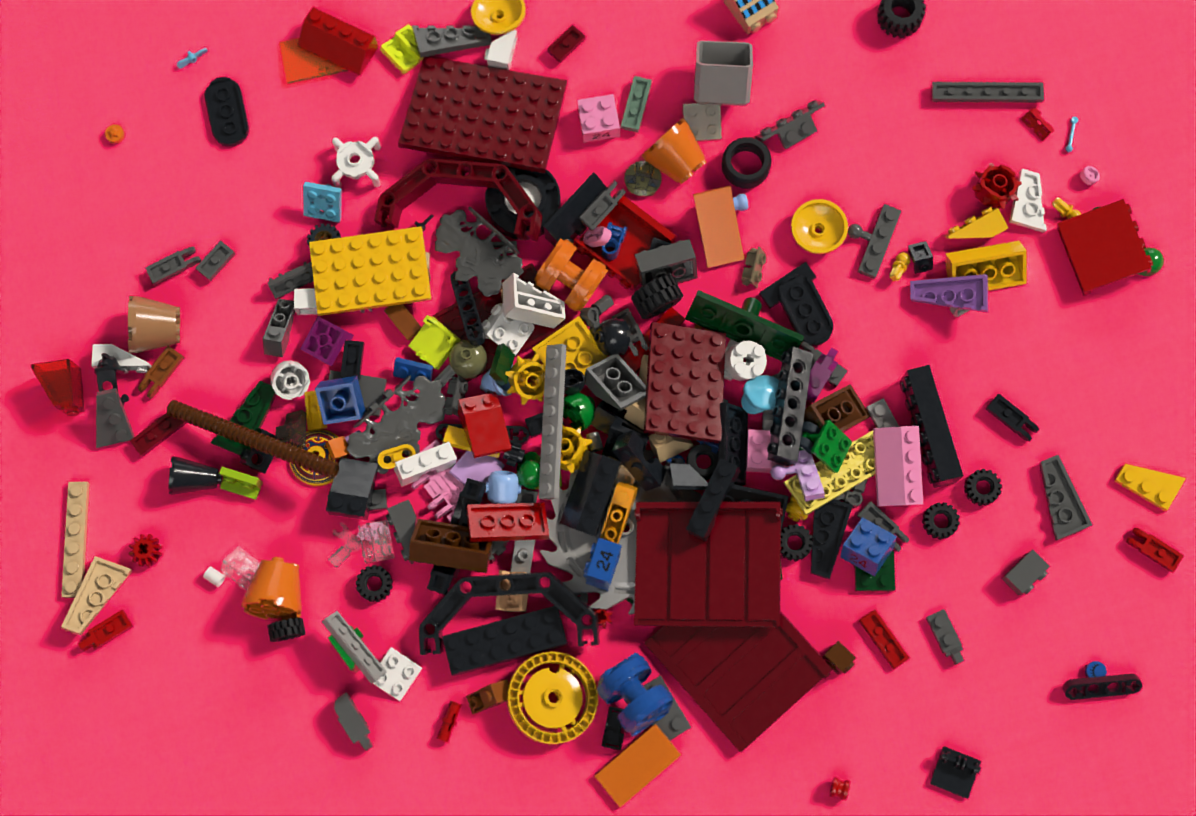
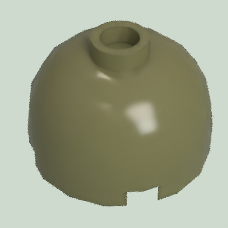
[449,340,487,379]

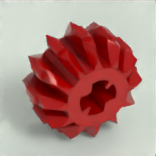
[129,534,163,567]

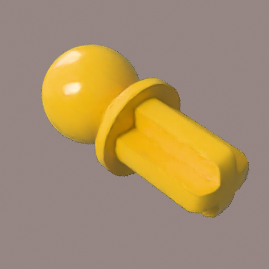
[1051,197,1081,219]
[889,252,911,282]

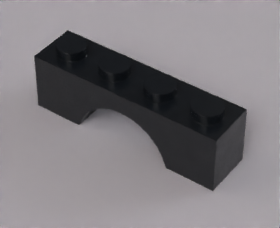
[686,458,740,541]

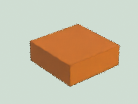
[325,436,350,460]

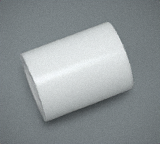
[203,566,226,587]

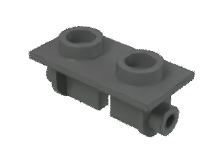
[443,376,468,417]

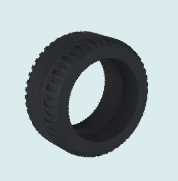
[722,137,772,189]

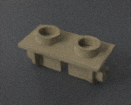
[741,246,766,289]

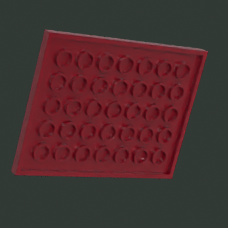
[398,56,567,173]

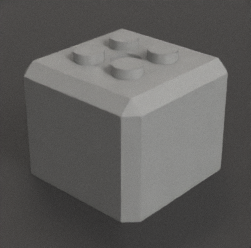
[694,40,753,106]

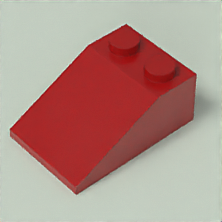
[458,392,512,458]

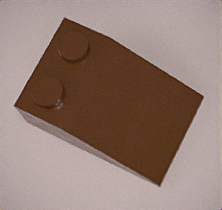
[803,384,871,433]

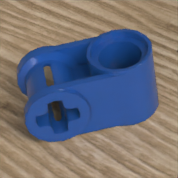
[602,222,627,261]

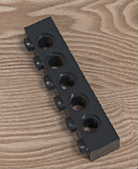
[767,347,813,466]

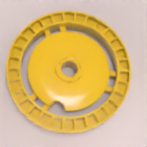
[507,652,598,744]

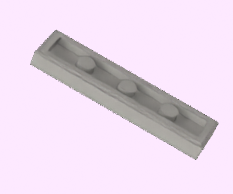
[322,611,387,684]

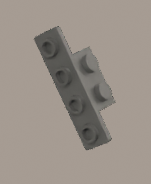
[756,100,825,149]

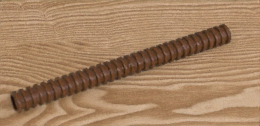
[167,400,339,479]

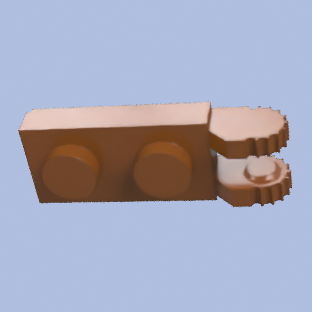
[138,346,185,399]

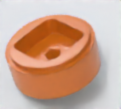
[105,124,125,144]

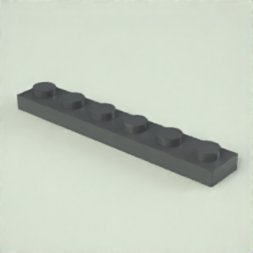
[931,82,1044,103]

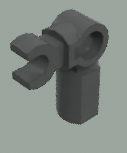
[580,295,614,336]
[835,472,868,508]

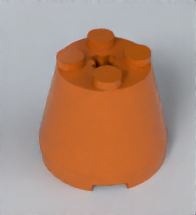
[641,118,707,184]
[241,557,302,621]

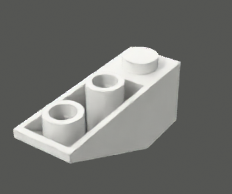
[92,344,152,373]

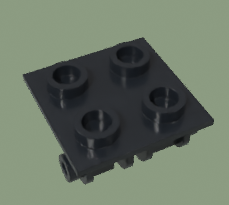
[930,746,981,799]

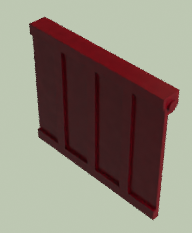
[634,502,783,627]
[644,610,834,753]

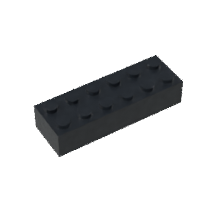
[900,365,964,488]
[442,606,568,676]

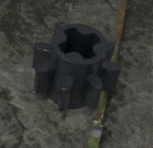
[503,442,526,467]

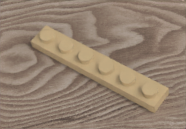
[62,481,90,598]

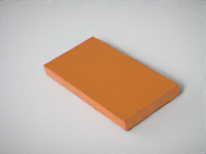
[693,186,744,268]
[595,724,682,808]

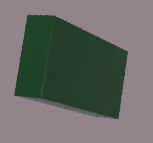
[489,343,515,386]

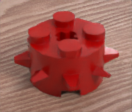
[972,163,1022,209]

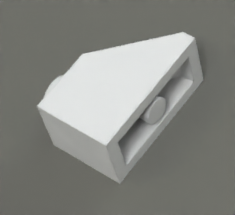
[485,30,518,70]

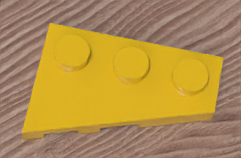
[1114,464,1186,512]

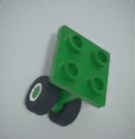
[799,420,852,473]

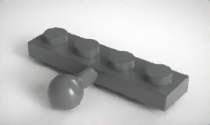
[848,204,901,279]

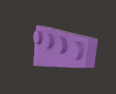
[910,274,989,313]

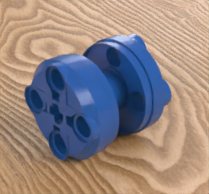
[597,652,673,737]

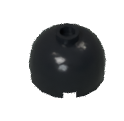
[594,319,630,356]

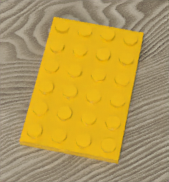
[309,226,432,316]

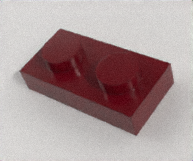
[547,24,586,63]

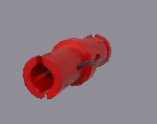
[436,701,462,743]

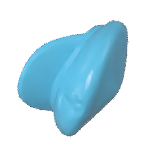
[741,375,779,414]

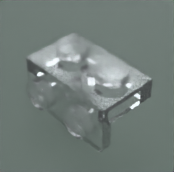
[358,520,395,564]
[221,546,260,590]

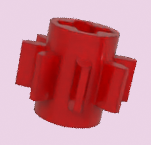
[589,609,613,630]

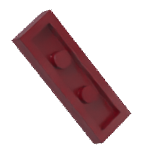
[130,413,188,457]

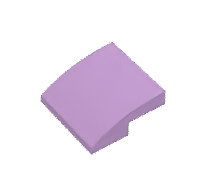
[449,451,505,485]

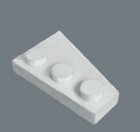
[1009,169,1047,233]

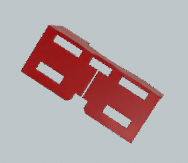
[1021,107,1054,141]

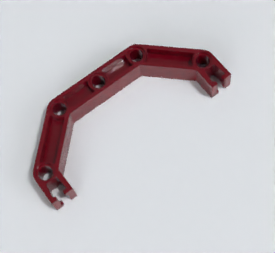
[374,159,542,242]

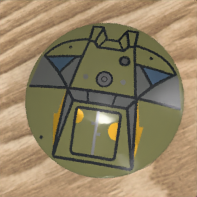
[625,161,662,196]

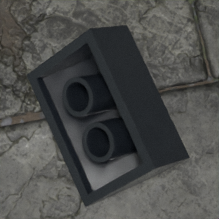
[591,400,651,437]

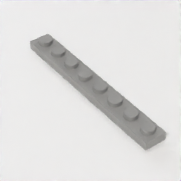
[538,344,567,500]

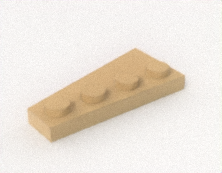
[61,556,132,636]

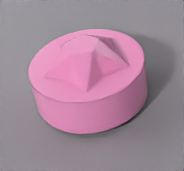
[1080,166,1100,185]

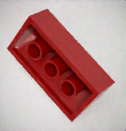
[297,7,379,76]

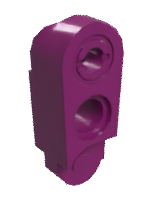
[807,348,838,403]

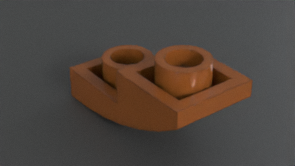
[384,304,422,341]

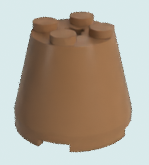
[128,296,180,353]

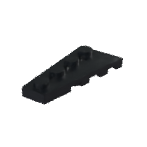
[810,499,853,580]

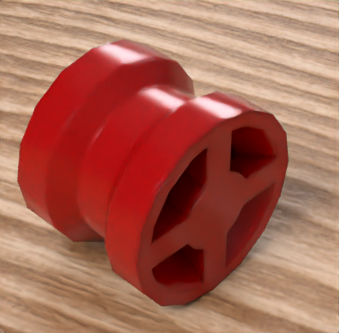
[829,777,850,800]

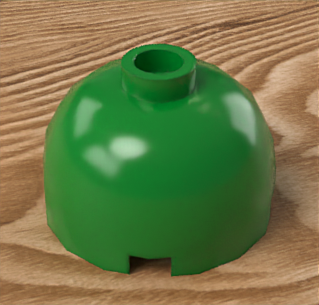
[563,393,596,432]

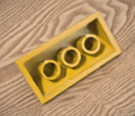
[945,241,1027,291]

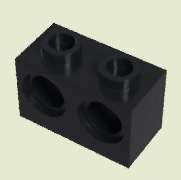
[239,428,282,474]

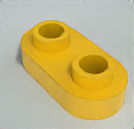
[377,444,416,469]

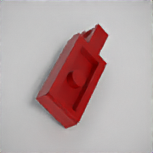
[78,609,134,651]

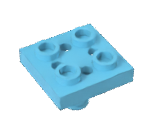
[303,181,342,223]

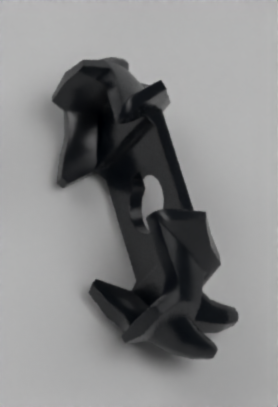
[94,353,130,406]

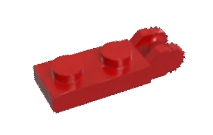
[1126,527,1184,573]

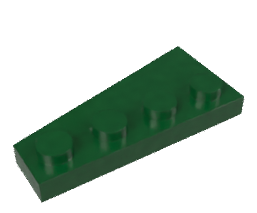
[210,381,277,456]

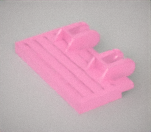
[411,440,483,522]

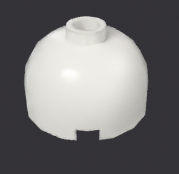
[270,360,310,400]

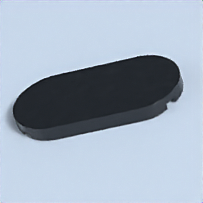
[205,77,250,147]
[778,274,833,346]

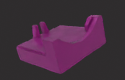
[300,316,354,366]

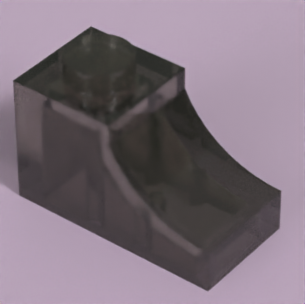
[276,410,306,449]

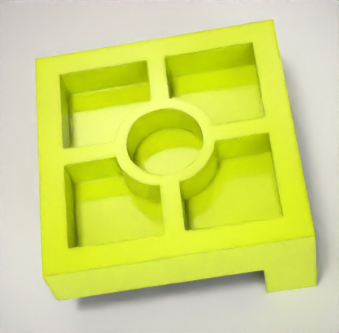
[408,315,461,370]

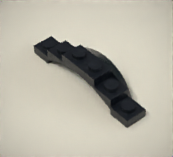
[427,478,487,595]

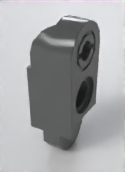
[334,692,373,751]

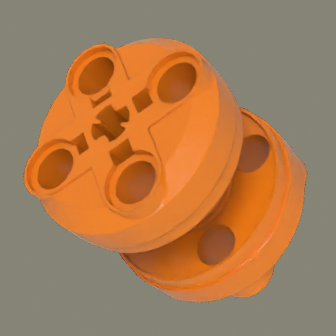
[534,238,608,312]

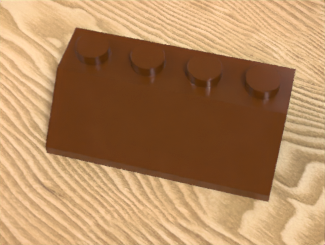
[409,519,494,573]

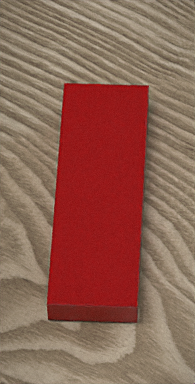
[859,609,910,670]

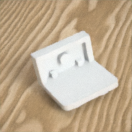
[482,303,535,355]

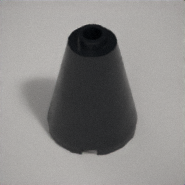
[168,456,222,495]

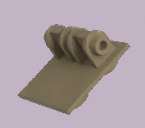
[683,103,722,141]

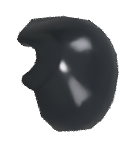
[564,368,586,395]

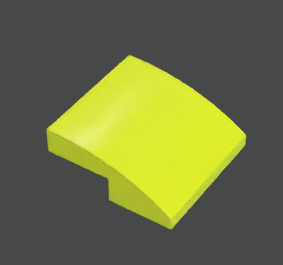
[380,24,424,75]

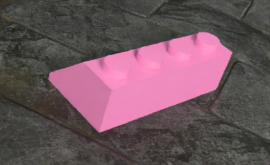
[873,426,923,506]

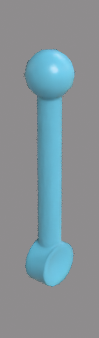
[1066,116,1079,152]

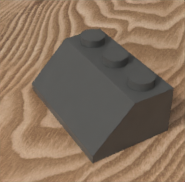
[635,239,698,286]

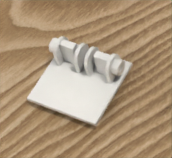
[368,647,422,701]

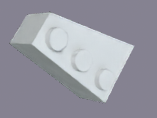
[502,273,565,328]

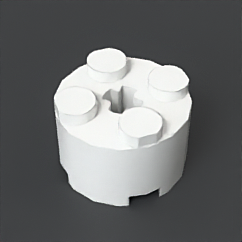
[724,341,767,381]

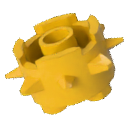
[505,353,545,405]
[560,425,593,473]

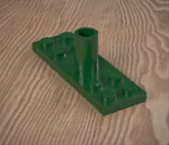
[685,290,804,361]

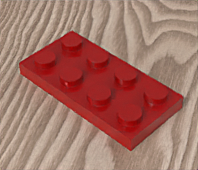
[466,502,549,542]

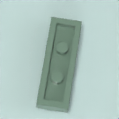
[621,76,652,133]

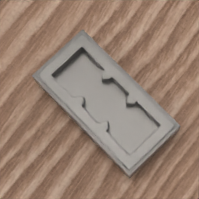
[510,540,535,573]

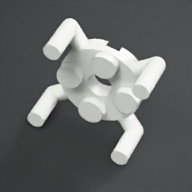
[331,136,381,188]

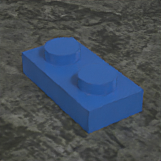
[393,357,433,381]

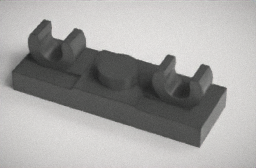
[267,262,314,299]

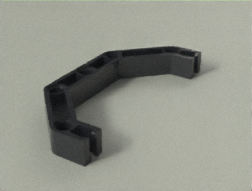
[419,572,600,655]

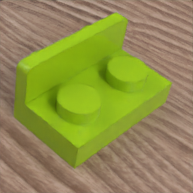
[219,467,263,500]

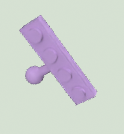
[770,450,825,501]

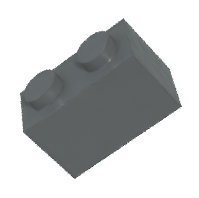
[1002,549,1050,596]

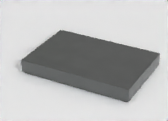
[328,370,387,417]

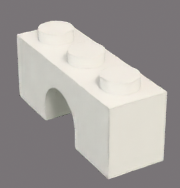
[394,442,457,487]

